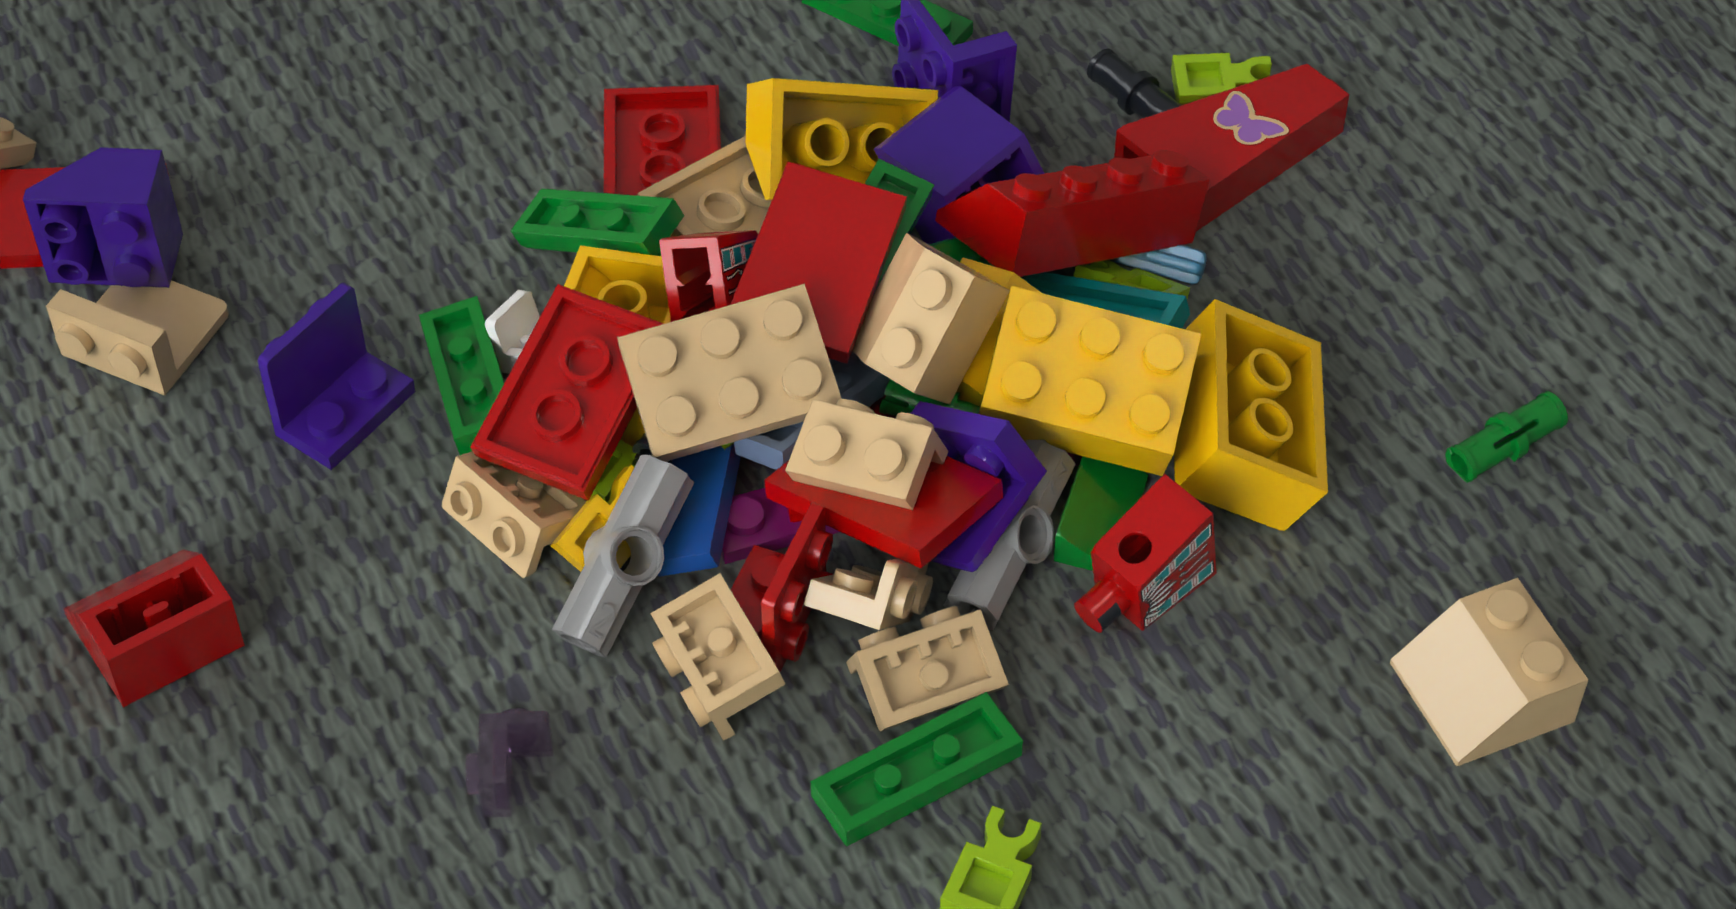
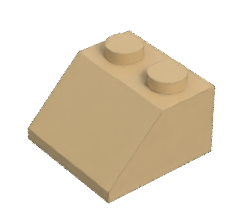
[852,233,1010,404]
[1390,578,1588,766]

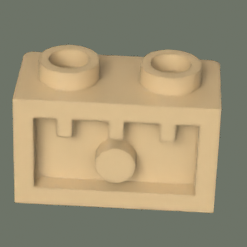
[442,451,586,578]
[804,558,933,630]
[650,573,785,740]
[846,606,1009,732]

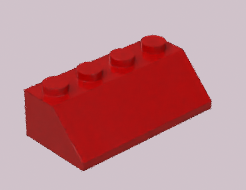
[935,150,1210,277]

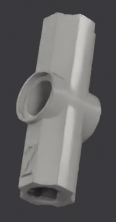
[944,440,1075,630]
[552,455,694,657]

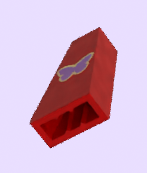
[1114,64,1350,231]

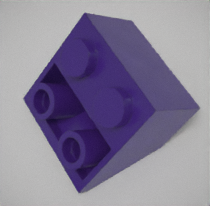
[874,86,1045,244]
[23,147,183,288]

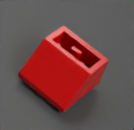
[63,549,245,707]

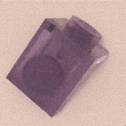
[466,708,554,818]

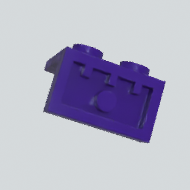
[892,0,1017,122]
[258,282,416,470]
[910,401,1047,572]

